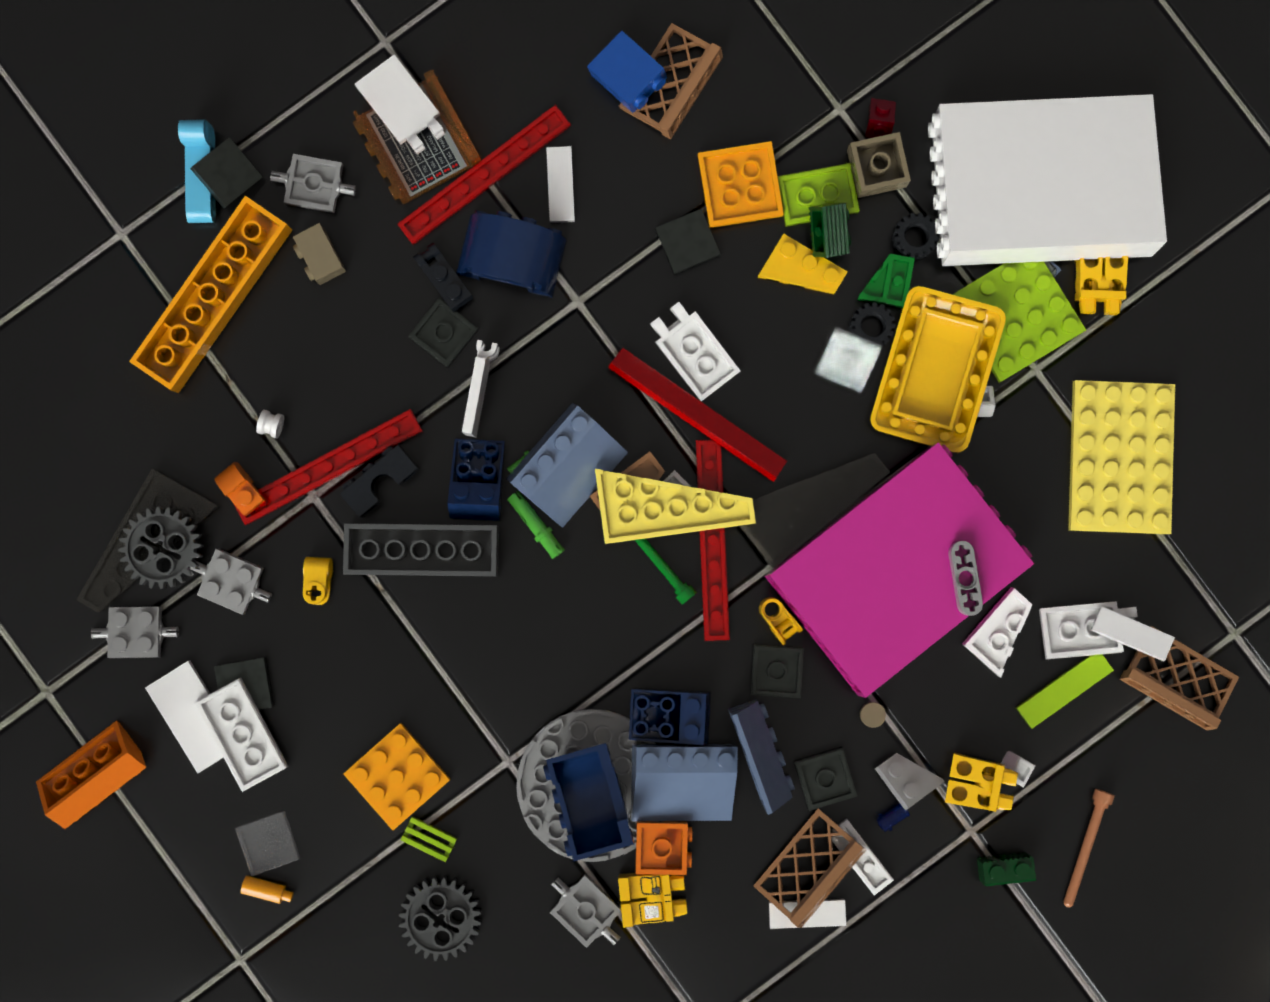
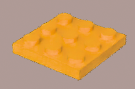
[697,141,784,228]
[343,723,451,830]

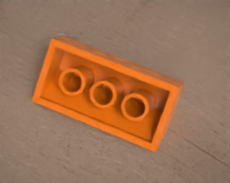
[36,720,146,829]

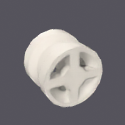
[256,409,284,439]

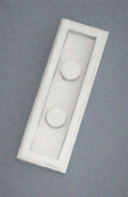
[546,146,575,223]
[1091,607,1175,662]
[831,818,894,895]
[769,899,846,929]

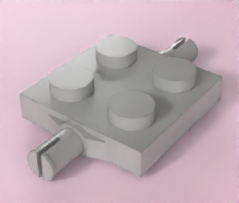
[270,154,356,213]
[190,548,272,615]
[91,607,179,658]
[550,874,621,948]

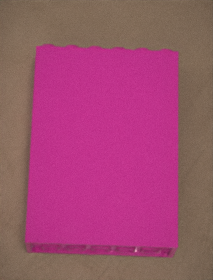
[764,443,1034,698]

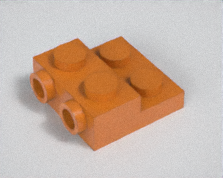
[635,821,692,875]

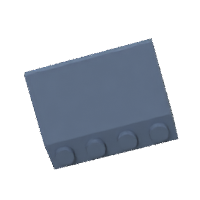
[506,403,628,528]
[728,699,795,815]
[631,744,738,821]

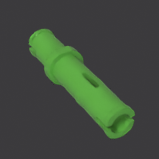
[507,490,565,559]

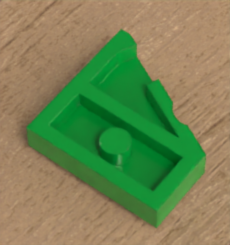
[858,254,915,308]

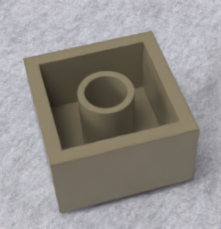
[847,132,911,198]

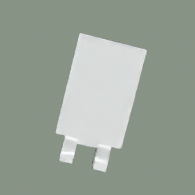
[355,55,445,155]
[650,302,740,401]
[462,340,500,438]
[1039,601,1138,659]

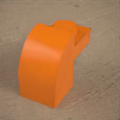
[214,462,265,516]

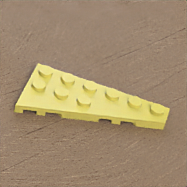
[595,469,756,544]

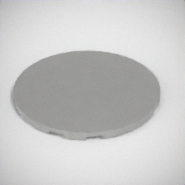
[517,709,659,862]

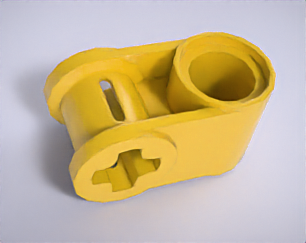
[302,557,333,605]
[759,597,803,645]

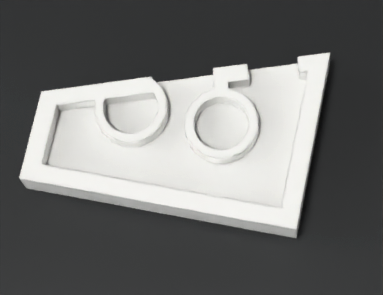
[962,587,1032,678]

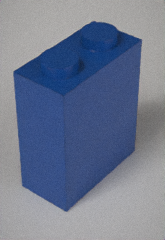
[587,31,667,113]

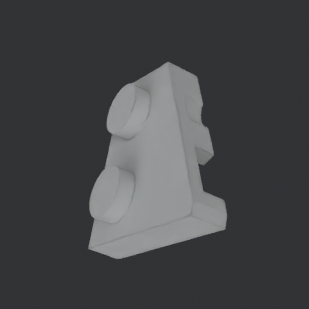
[875,753,945,811]

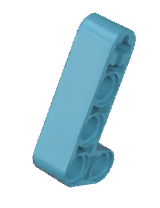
[178,119,216,223]

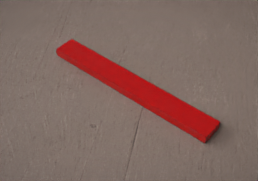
[397,104,571,245]
[608,348,787,482]
[233,409,423,525]
[696,440,730,641]

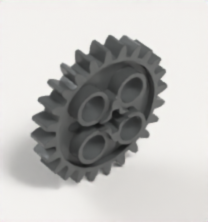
[118,507,204,589]
[399,876,482,961]

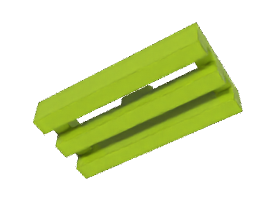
[401,816,458,862]

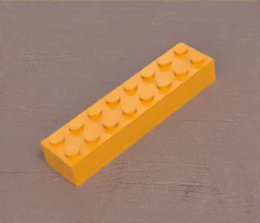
[129,196,292,393]

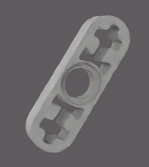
[948,541,983,616]

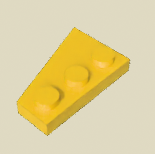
[757,234,848,294]

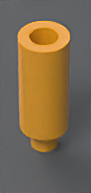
[241,875,294,904]

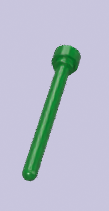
[635,539,697,605]

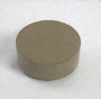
[860,702,886,728]

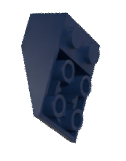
[447,439,505,521]
[629,689,711,745]

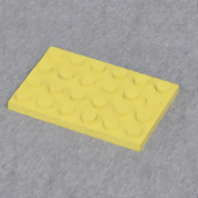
[1068,380,1175,534]

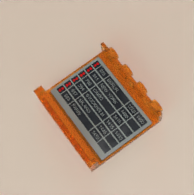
[353,70,481,205]

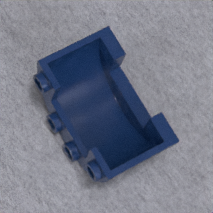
[456,211,567,298]
[543,743,634,861]

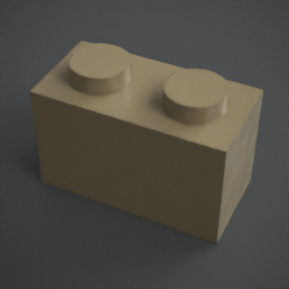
[293,223,347,285]

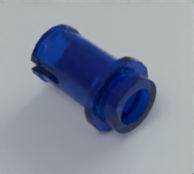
[876,803,910,832]

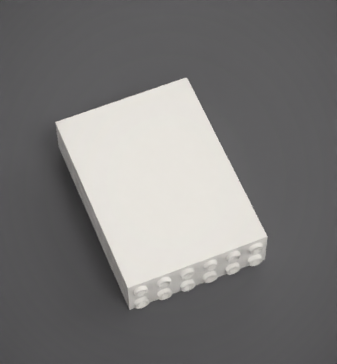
[928,94,1167,266]

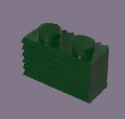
[809,202,851,258]
[977,851,1036,886]

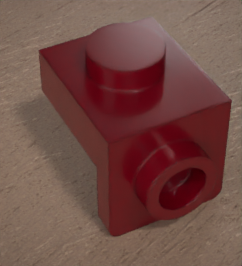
[865,98,896,138]

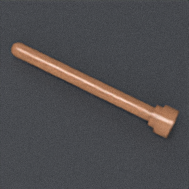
[1063,788,1115,908]

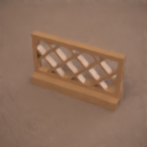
[619,23,723,140]
[1120,626,1239,730]
[754,808,867,928]

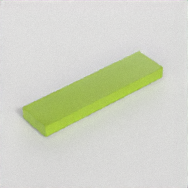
[1016,654,1114,729]

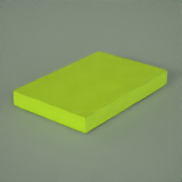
[777,163,860,227]

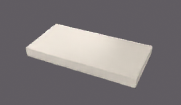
[145,661,224,773]
[194,678,289,792]

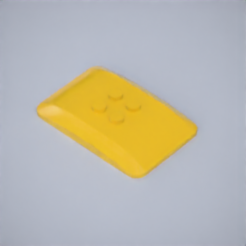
[870,286,1006,453]

